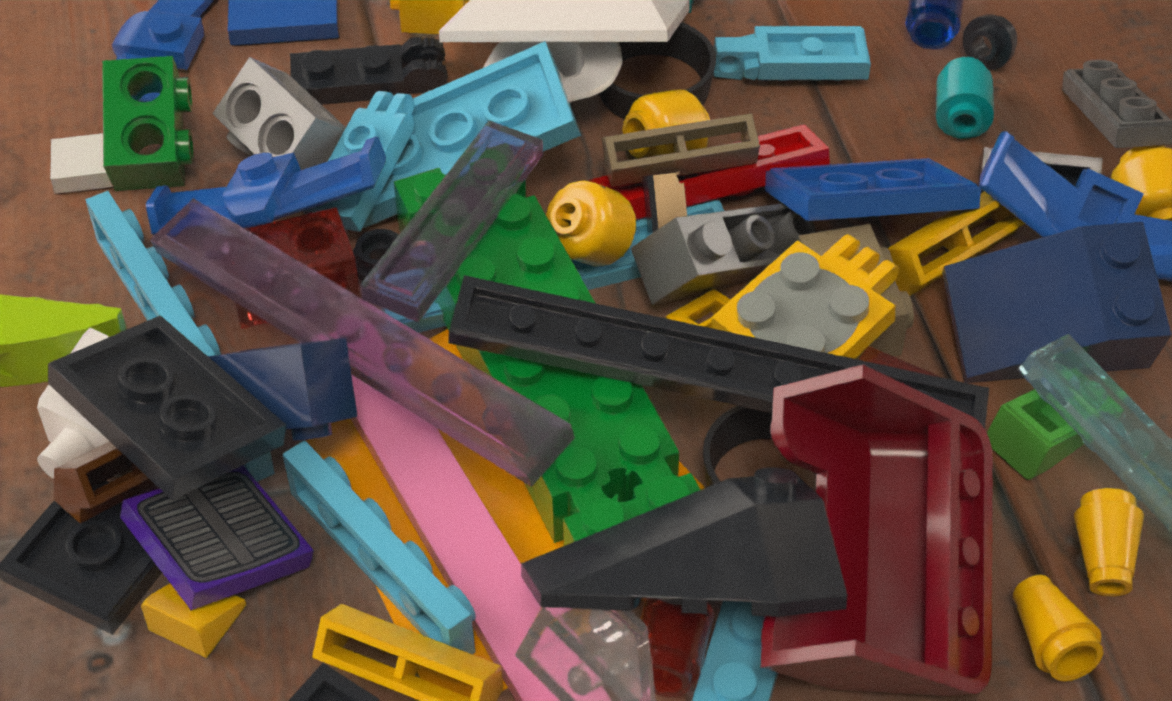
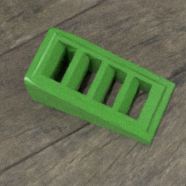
[987,368,1127,480]

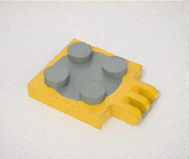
[711,234,900,359]

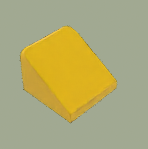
[141,583,246,658]

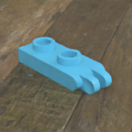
[303,91,414,232]

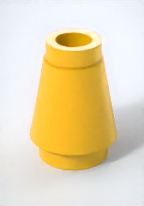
[1074,488,1144,597]
[1013,575,1103,681]

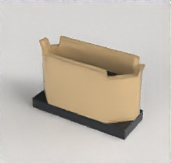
[642,171,687,233]

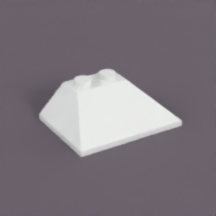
[439,0,689,42]

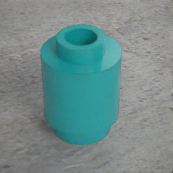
[936,57,994,139]

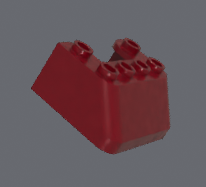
[761,365,993,696]

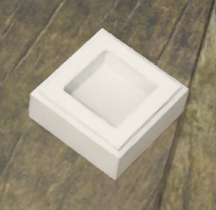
[50,133,113,194]

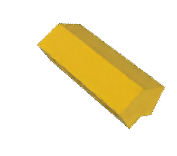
[888,191,1025,296]
[312,604,503,701]

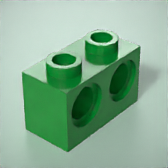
[102,56,194,191]

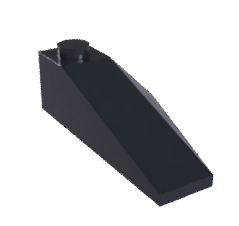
[521,467,848,617]

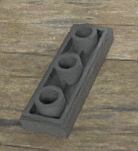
[1062,60,1172,148]

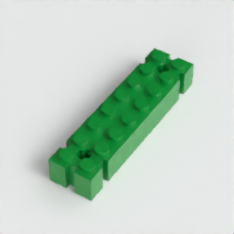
[393,147,701,546]

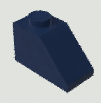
[208,338,358,441]

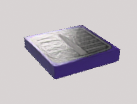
[120,465,314,610]

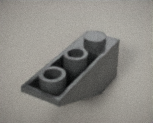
[631,204,816,305]

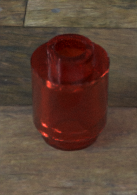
[630,598,714,697]

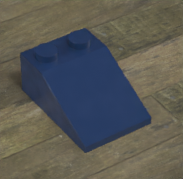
[942,222,1172,383]

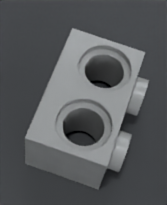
[212,57,346,170]

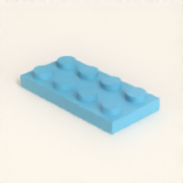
[363,41,581,228]

